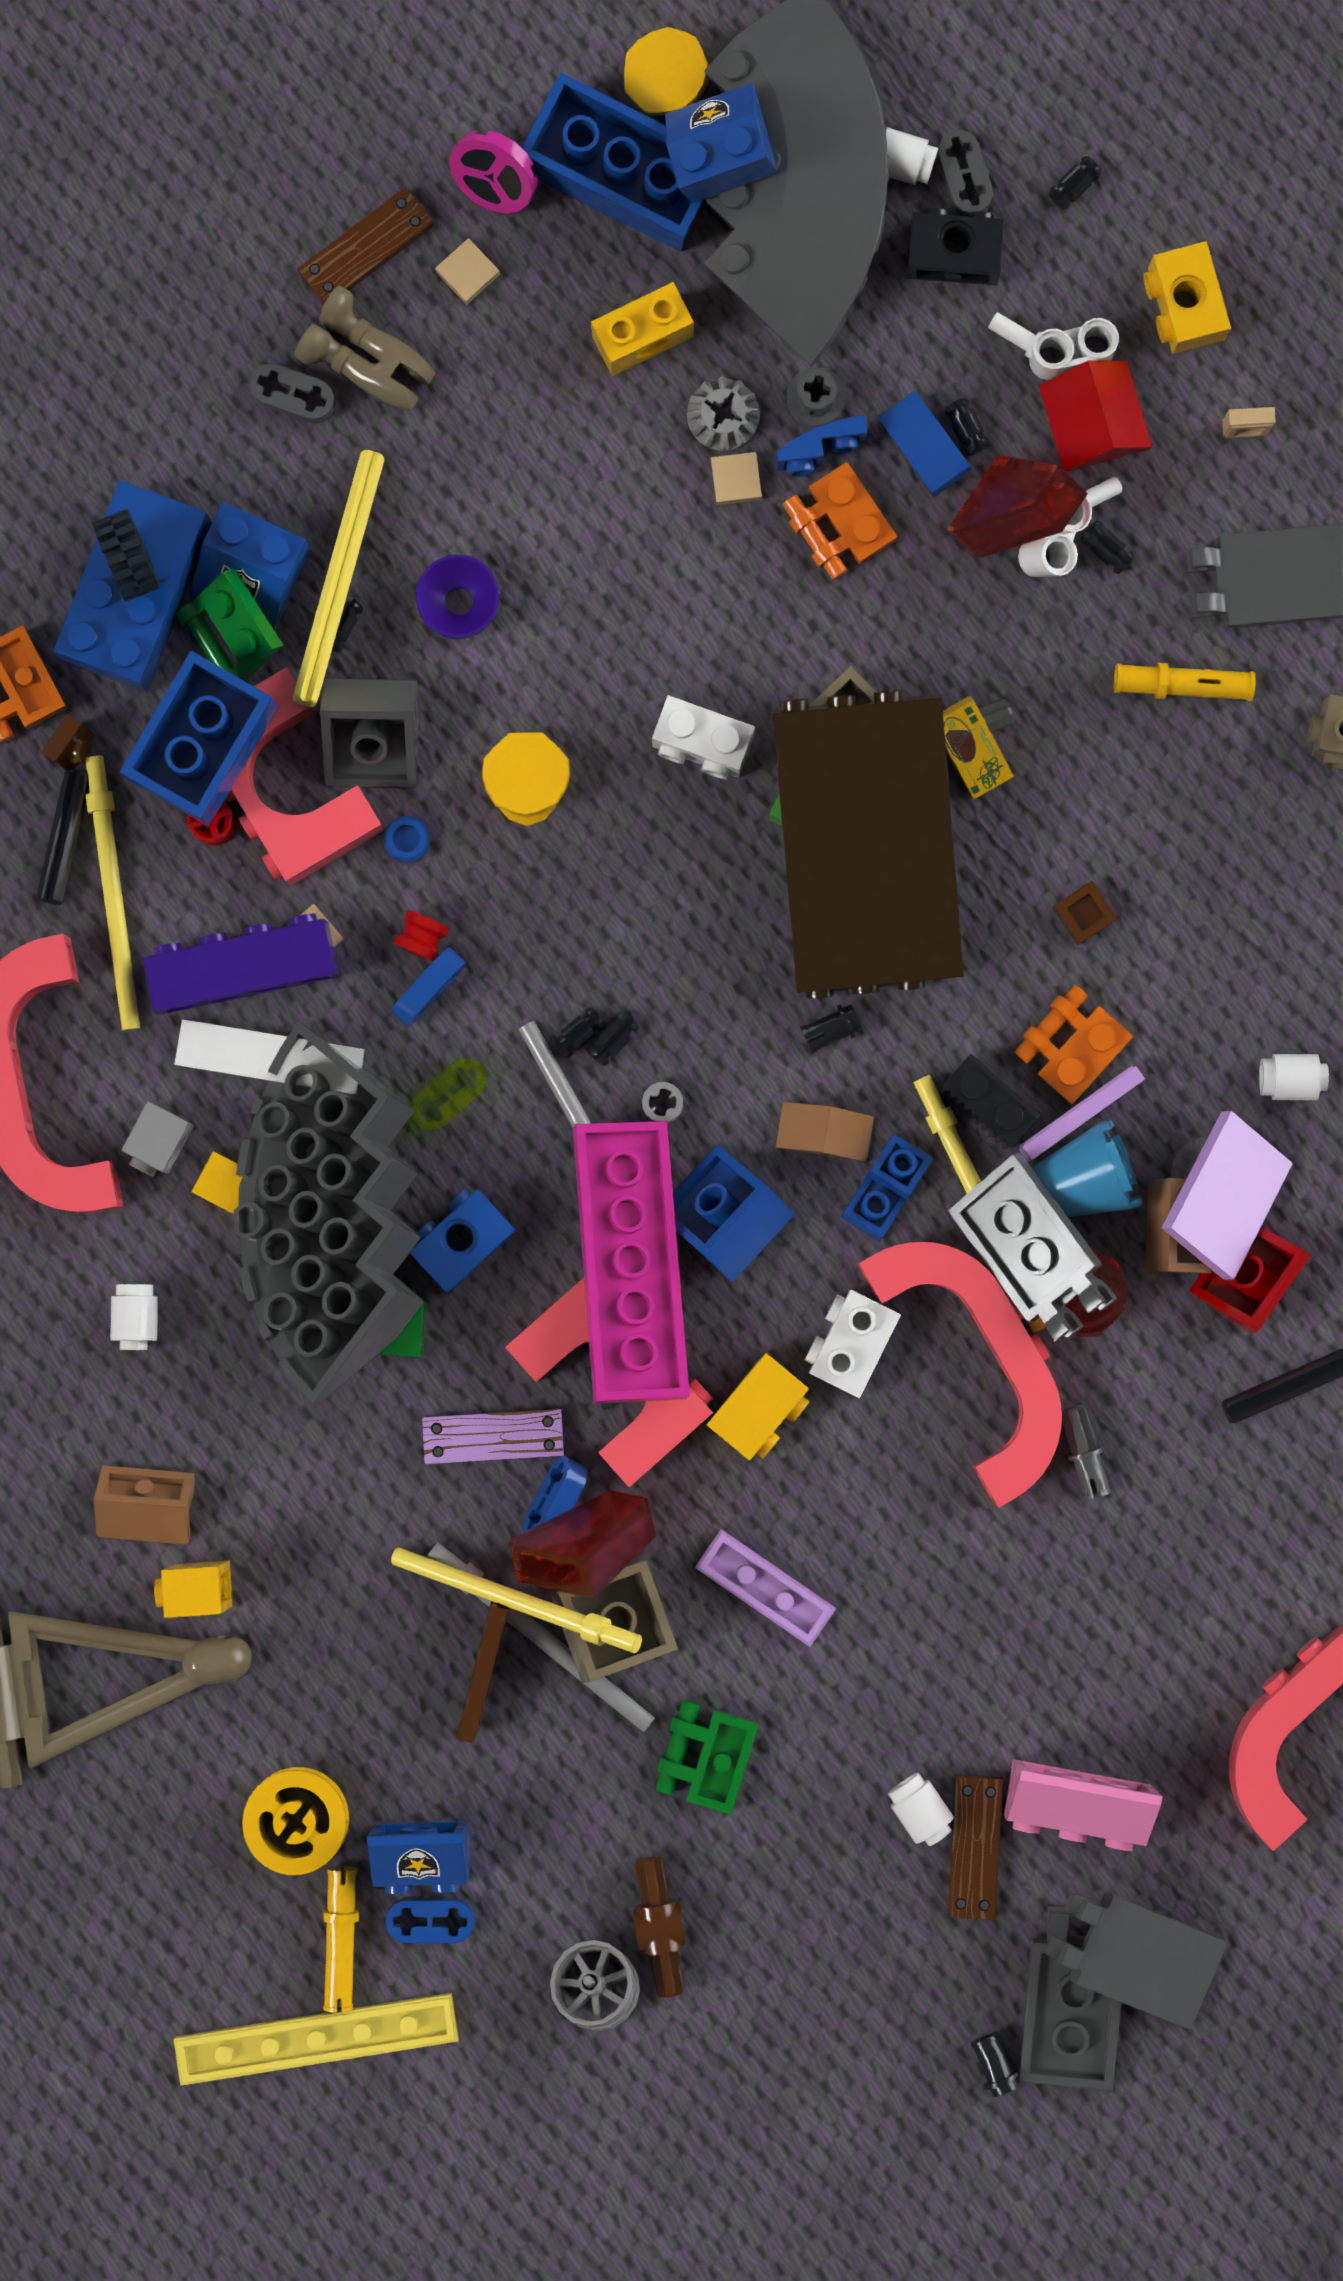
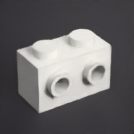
[652,695,755,779]
[804,1290,901,1398]

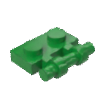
[655,1699,759,1815]

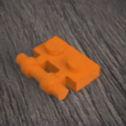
[782,462,898,581]
[0,625,68,744]
[1013,984,1134,1106]

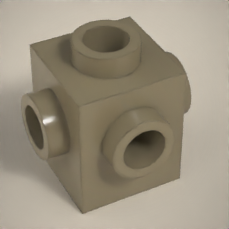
[1307,694,1343,769]

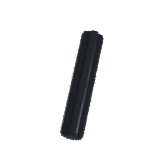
[36,770,89,905]
[1222,1349,1343,1423]

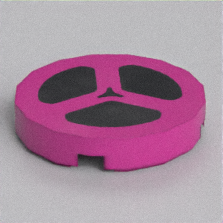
[449,130,539,214]

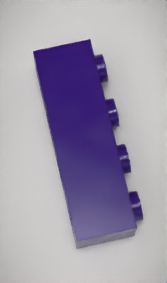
[142,913,341,1015]

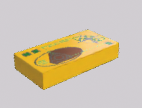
[943,696,1014,800]

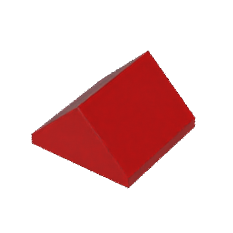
[1039,360,1152,473]
[1189,1227,1311,1333]

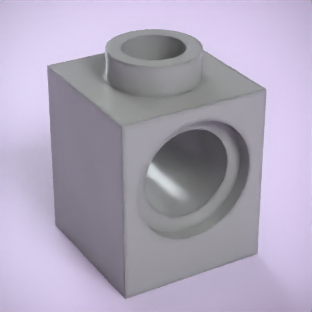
[121,1101,194,1177]

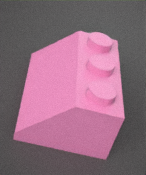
[1003,1759,1162,1851]

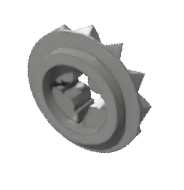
[687,376,760,451]

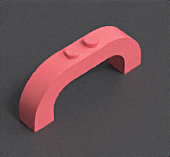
[0,934,124,1213]
[857,1242,1062,1508]
[1229,1625,1343,1851]

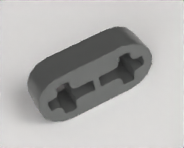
[937,130,993,216]
[250,363,336,424]

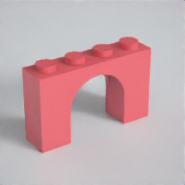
[226,667,385,886]
[505,1278,713,1487]

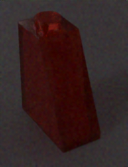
[947,455,1088,558]
[508,1490,656,1599]

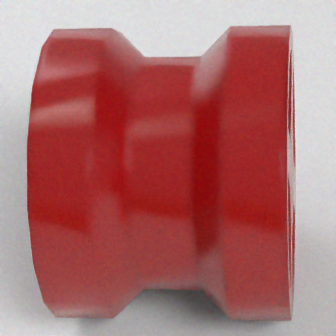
[187,801,237,846]
[393,910,449,962]

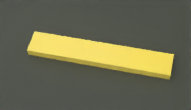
[173,1992,459,2086]

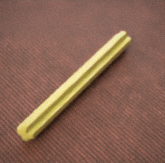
[292,450,384,707]

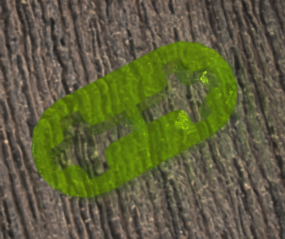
[411,1058,487,1131]

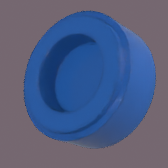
[384,816,430,863]

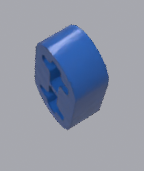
[391,947,467,1027]
[523,1456,588,1545]
[385,1897,475,1944]

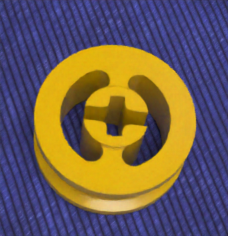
[242,1767,349,1875]

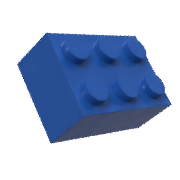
[119,651,279,827]

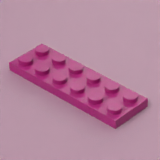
[573,1121,690,1404]

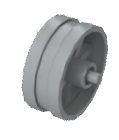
[550,1940,640,2031]

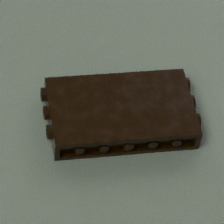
[770,690,964,999]

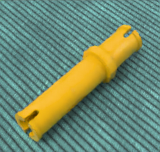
[1113,662,1256,701]
[323,1866,359,2013]

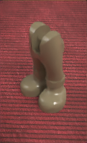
[294,285,436,411]

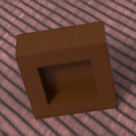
[41,714,95,770]
[1052,881,1118,946]

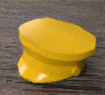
[624,27,709,116]
[482,733,570,826]

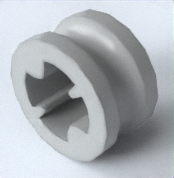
[642,1082,683,1124]

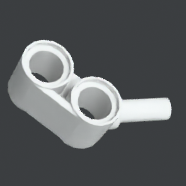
[988,312,1119,380]
[1018,477,1122,578]

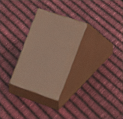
[776,1102,874,1162]

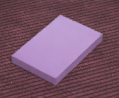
[1161,1111,1293,1280]

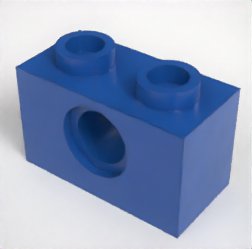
[410,1189,517,1294]

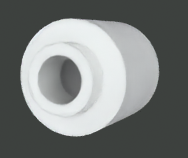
[886,127,938,185]
[1259,1054,1329,1100]
[110,1284,158,1350]
[888,1773,954,1846]

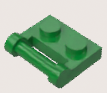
[175,569,284,681]

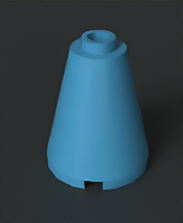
[1032,1119,1142,1217]

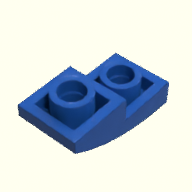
[878,391,972,497]
[776,415,867,477]
[841,1134,933,1242]

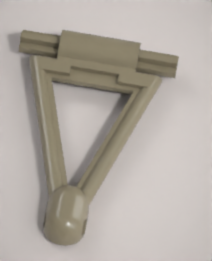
[0,1611,252,1789]

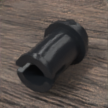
[800,1004,862,1053]
[970,2032,1019,2097]

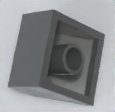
[320,679,419,788]

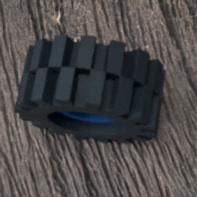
[92,509,161,602]

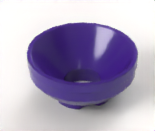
[416,554,500,640]

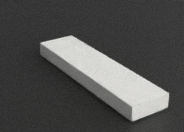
[174,1019,365,1095]

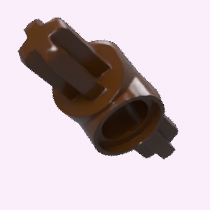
[633,1856,686,1998]

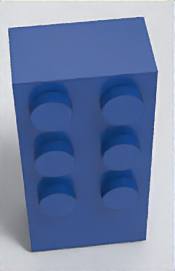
[522,72,706,251]
[53,480,212,693]

